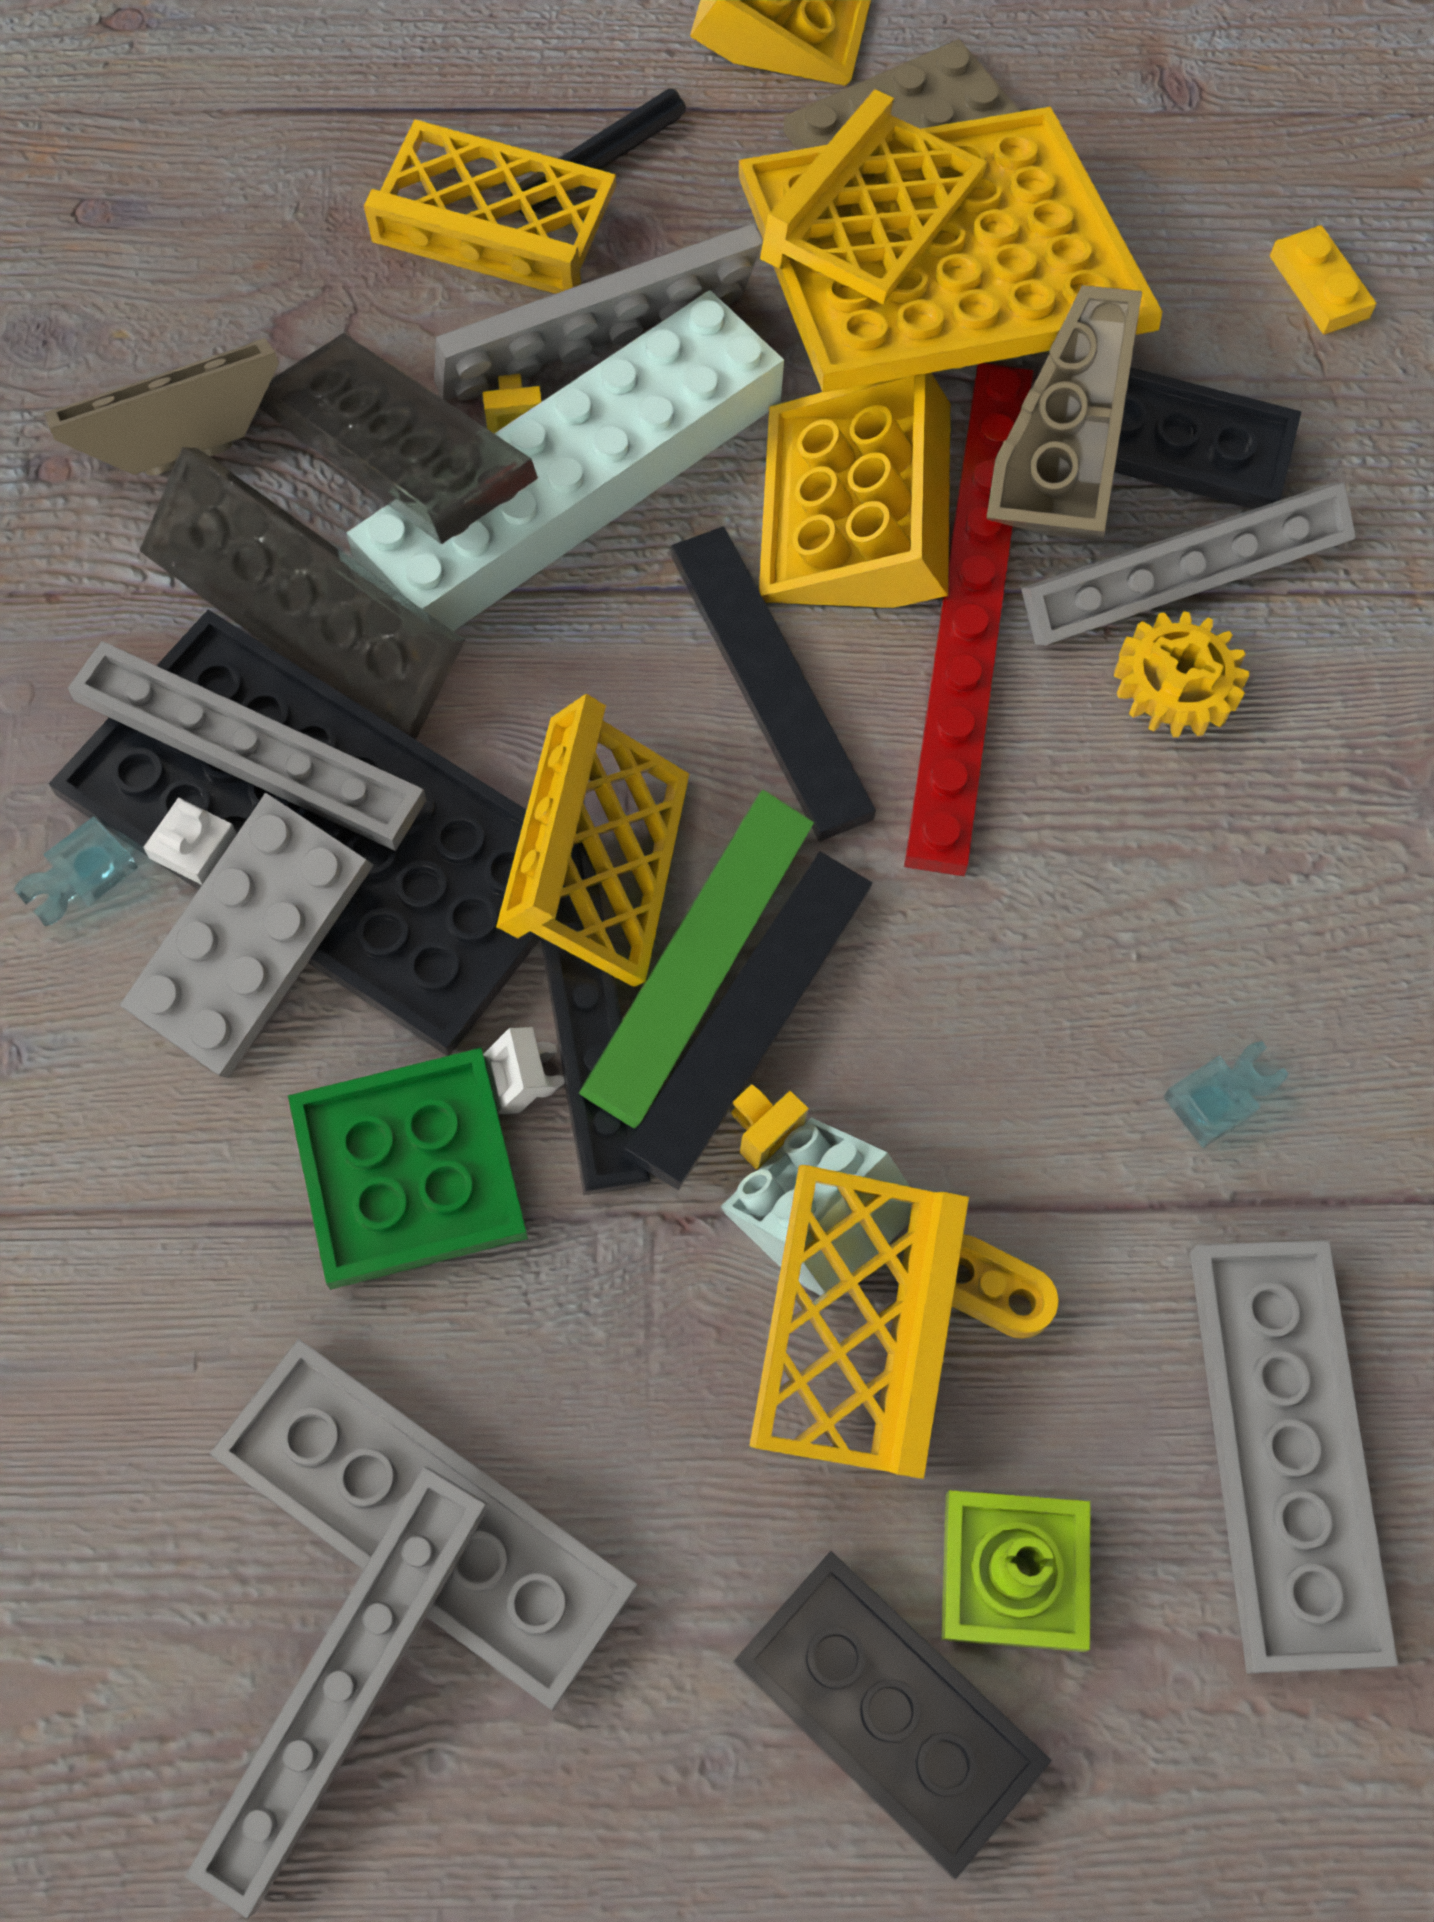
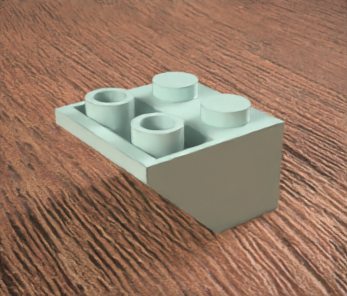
[720,1117,912,1296]

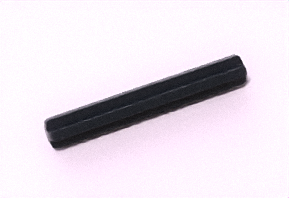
[510,88,686,215]

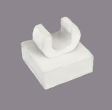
[143,797,237,885]
[483,1027,565,1114]

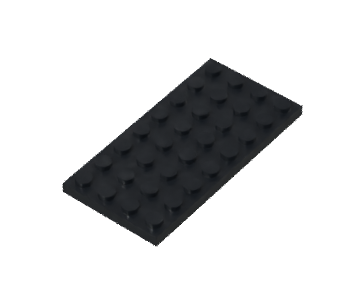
[48,609,540,1056]

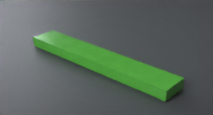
[578,789,814,1129]

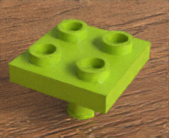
[941,1490,1090,1652]

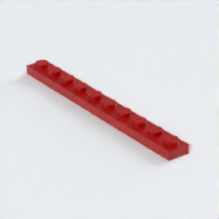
[904,363,1033,877]

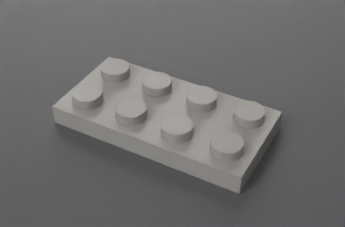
[119,793,374,1078]

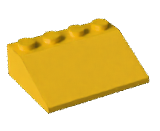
[690,0,871,86]
[759,373,951,608]

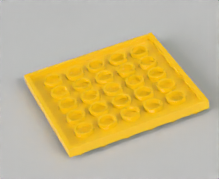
[739,106,1163,393]

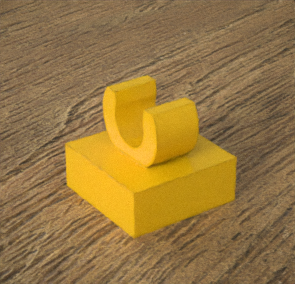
[482,374,542,437]
[731,1084,809,1170]

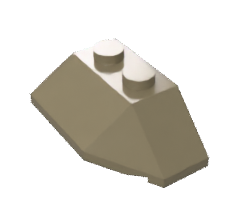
[44,338,279,475]

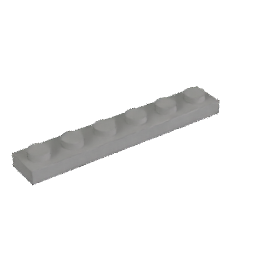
[1021,482,1356,646]
[67,641,426,851]
[185,1467,490,1918]

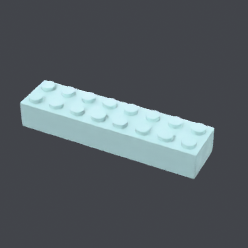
[346,290,784,649]

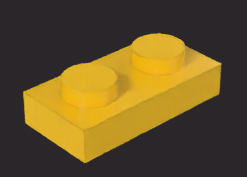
[1270,225,1377,335]

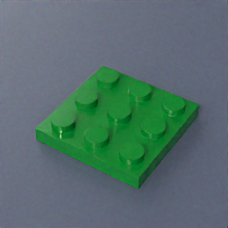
[288,1048,528,1290]

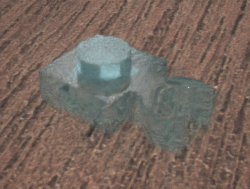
[14,816,138,926]
[1163,1041,1288,1149]

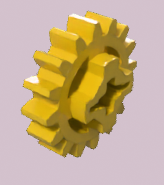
[1114,611,1249,738]

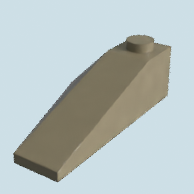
[987,285,1142,542]

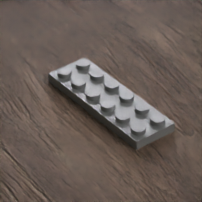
[434,223,763,401]
[1190,1240,1398,1674]
[209,1338,638,1711]

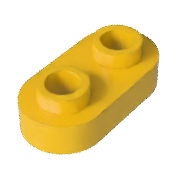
[952,1234,1058,1339]

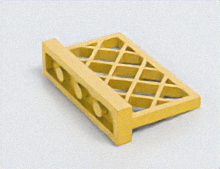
[760,89,987,304]
[363,119,617,294]
[496,693,690,987]
[749,1165,969,1479]

